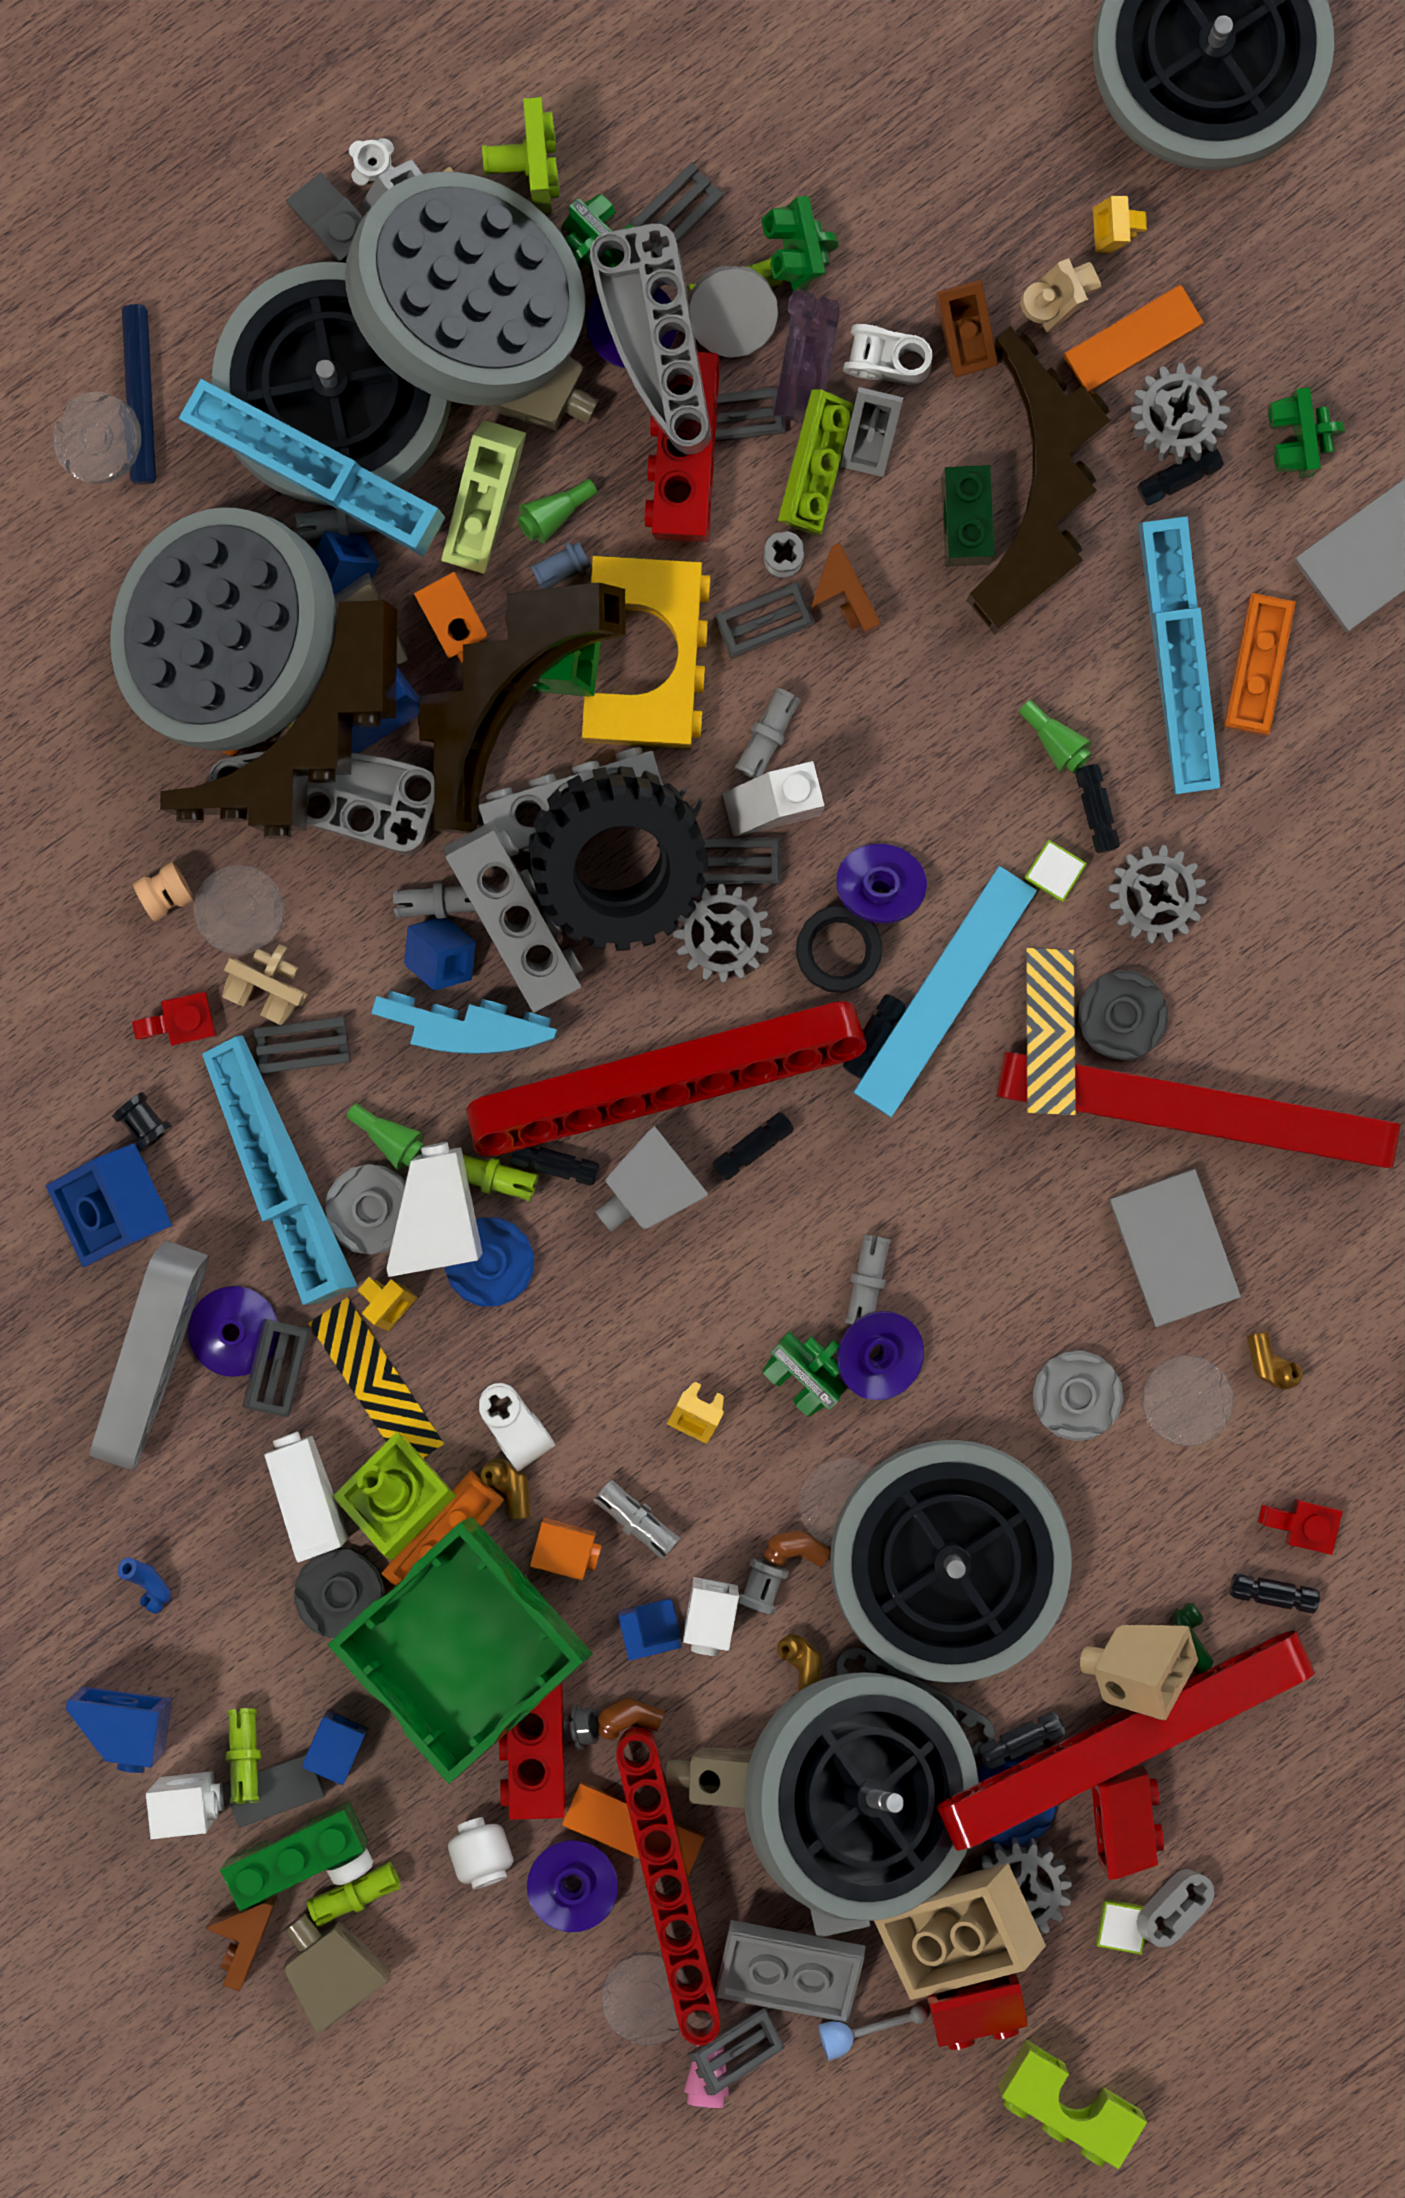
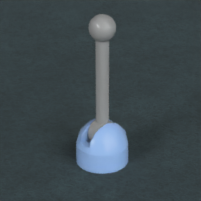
[818,2005,928,2061]

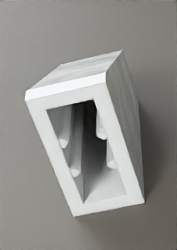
[722,761,824,838]
[386,1142,483,1277]
[265,1432,350,1563]

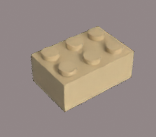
[874,1863,1046,2000]

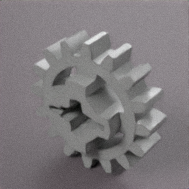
[1130,363,1230,464]
[1106,845,1207,944]
[673,884,772,983]
[974,1837,1072,1934]

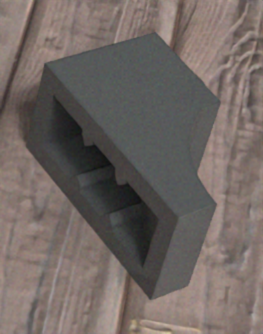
[286,172,363,263]

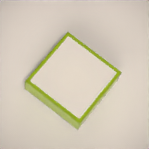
[1024,840,1087,903]
[1095,1898,1145,1955]

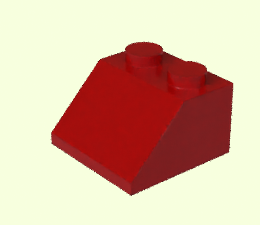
[1091,1766,1164,1880]
[927,1973,1028,2050]

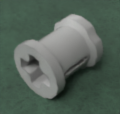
[763,531,804,579]
[738,1557,789,1615]

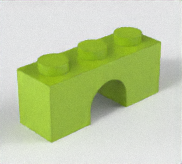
[998,2039,1147,2169]

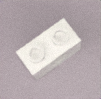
[683,1577,739,1656]
[146,1771,224,1839]

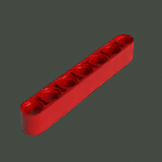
[616,1727,720,2045]

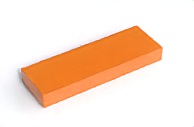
[1063,284,1204,393]
[1223,593,1296,736]
[381,1469,505,1586]
[562,1781,705,1876]

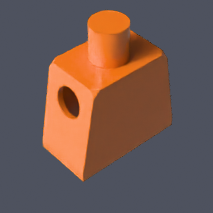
[413,572,489,663]

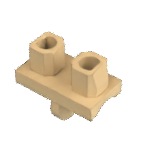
[1020,258,1101,333]
[222,944,309,1025]

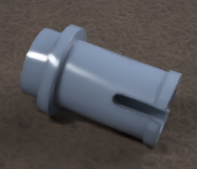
[530,542,591,589]

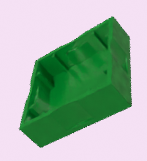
[327,1517,593,1784]

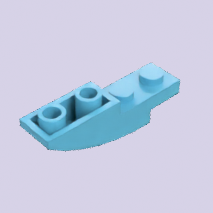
[371,991,558,1054]

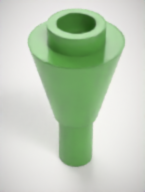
[517,479,598,544]
[1019,700,1092,774]
[346,1103,426,1170]

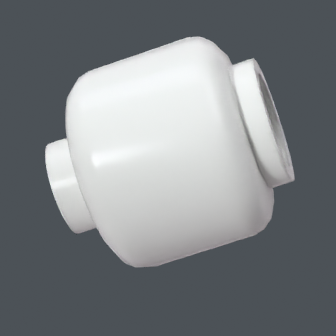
[448,1817,513,1889]

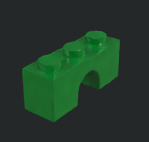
[220,1800,369,1911]

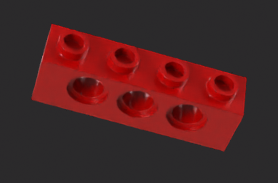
[644,352,721,543]
[499,1683,566,1820]

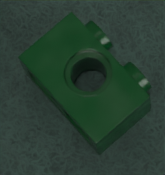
[941,465,994,567]

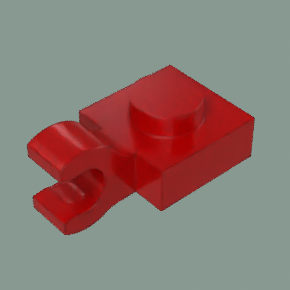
[132,992,217,1046]
[1257,1499,1343,1555]

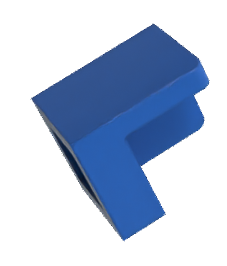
[315,531,380,595]
[404,918,476,991]
[618,1599,682,1661]
[303,1710,369,1785]

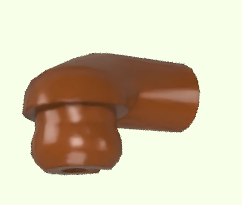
[763,1530,831,1568]
[597,1697,665,1740]

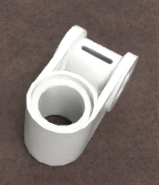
[843,324,932,385]
[479,1383,556,1472]

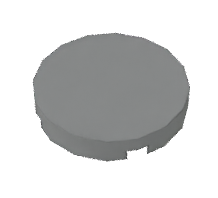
[688,265,778,358]
[325,1164,406,1254]
[1032,1350,1123,1441]

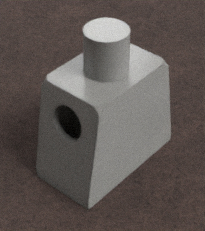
[595,1126,708,1233]

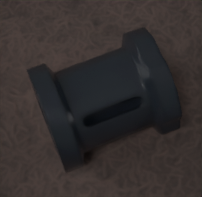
[112,1092,172,1152]

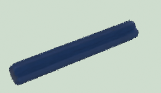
[122,304,156,485]

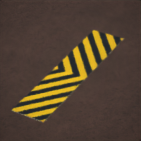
[1026,948,1076,1115]
[308,1297,444,1458]

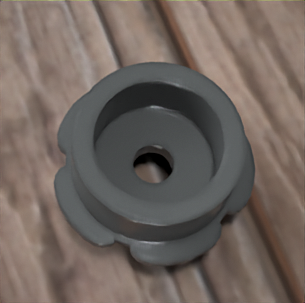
[563,1705,599,1750]

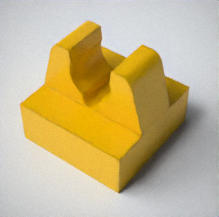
[1093,196,1147,253]
[357,1276,418,1332]
[667,1382,724,1444]

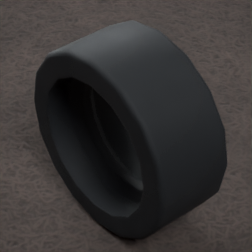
[796,906,882,993]

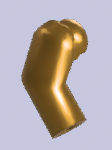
[1246,1331,1303,1390]
[481,1459,531,1519]
[777,1634,822,1693]

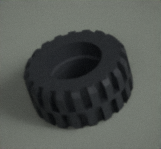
[528,766,708,951]

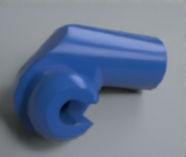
[117,1557,171,1614]

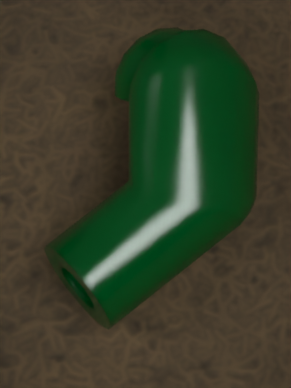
[1171,1603,1214,1674]

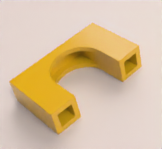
[582,556,710,749]

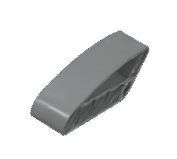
[590,224,711,454]
[209,752,434,855]
[90,1240,209,1471]

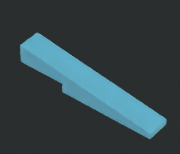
[178,379,446,557]
[1137,516,1221,794]
[852,866,1037,1118]
[202,1036,358,1305]

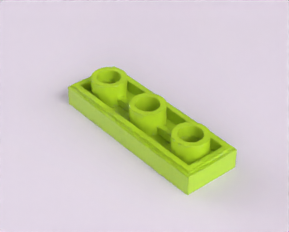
[778,389,855,535]

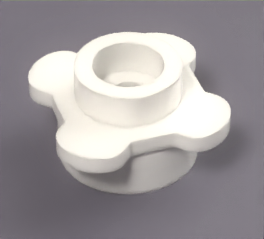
[349,138,394,186]

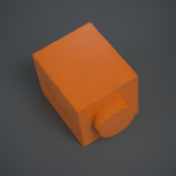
[530,1518,602,1581]

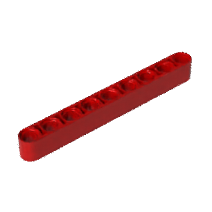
[466,1001,867,1156]
[996,1052,1401,1169]
[937,1630,1315,1851]

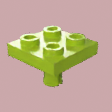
[482,97,560,213]
[333,1432,456,1561]

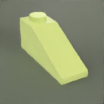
[441,419,526,574]

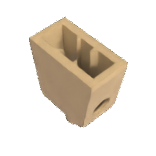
[1080,1625,1198,1720]

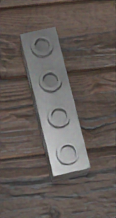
[478,747,663,855]
[444,821,584,1013]

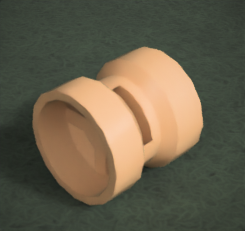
[132,861,195,922]

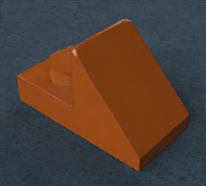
[935,280,998,377]
[810,542,881,637]
[206,1895,278,1992]

